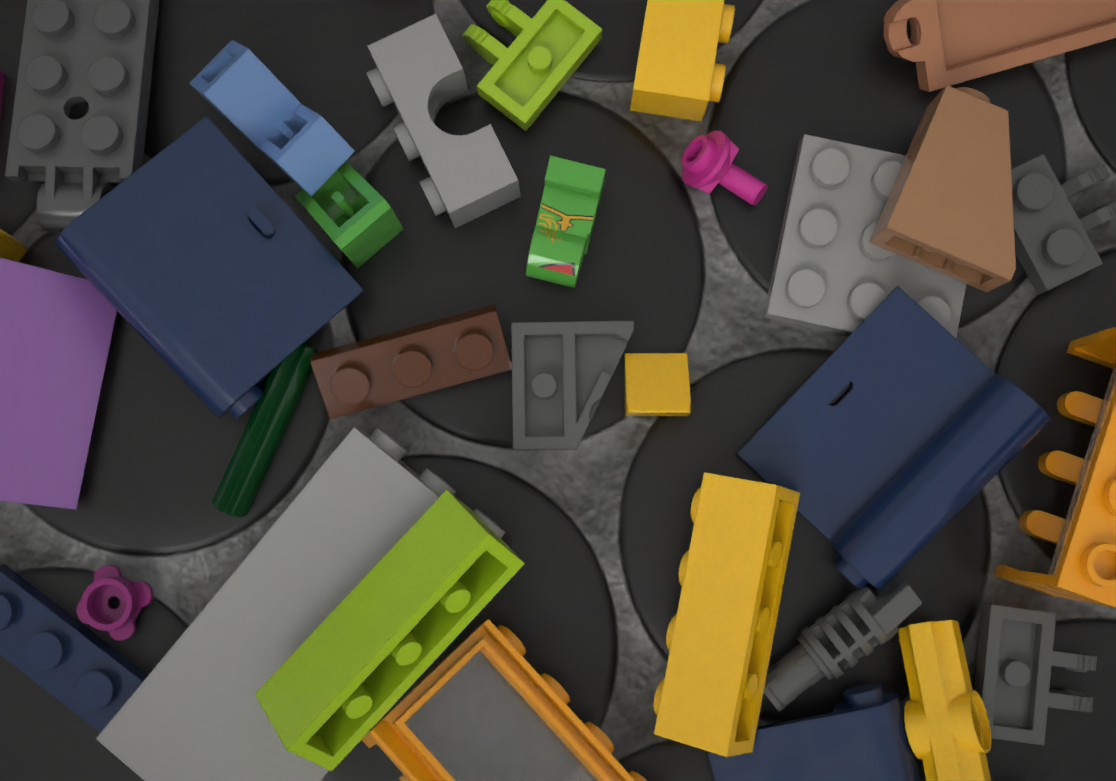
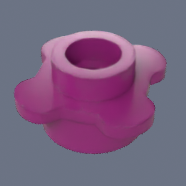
[76,565,153,641]

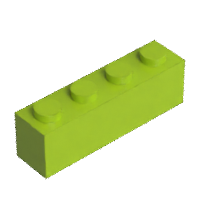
[254,490,525,771]

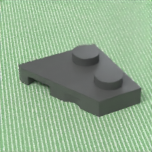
[511,321,634,451]

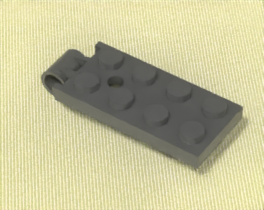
[5,0,159,233]

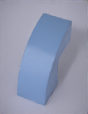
[189,40,355,196]

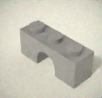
[366,14,521,228]

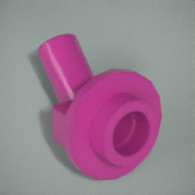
[681,131,768,206]

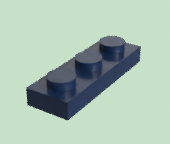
[0,565,148,733]

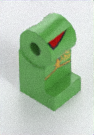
[526,155,606,288]

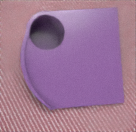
[0,258,117,510]

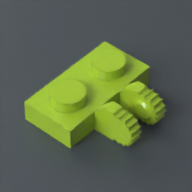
[462,0,603,131]

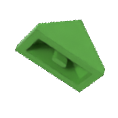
[295,161,404,269]

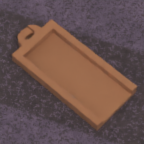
[883,0,1116,92]

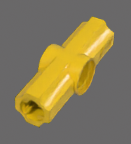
[898,620,992,781]

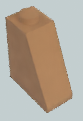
[869,85,1016,292]

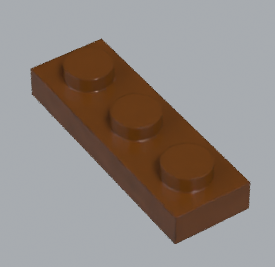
[310,304,512,419]

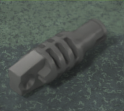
[764,574,922,712]

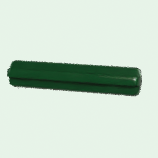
[212,343,318,517]

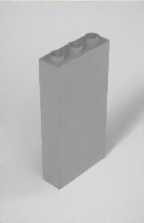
[96,427,506,781]

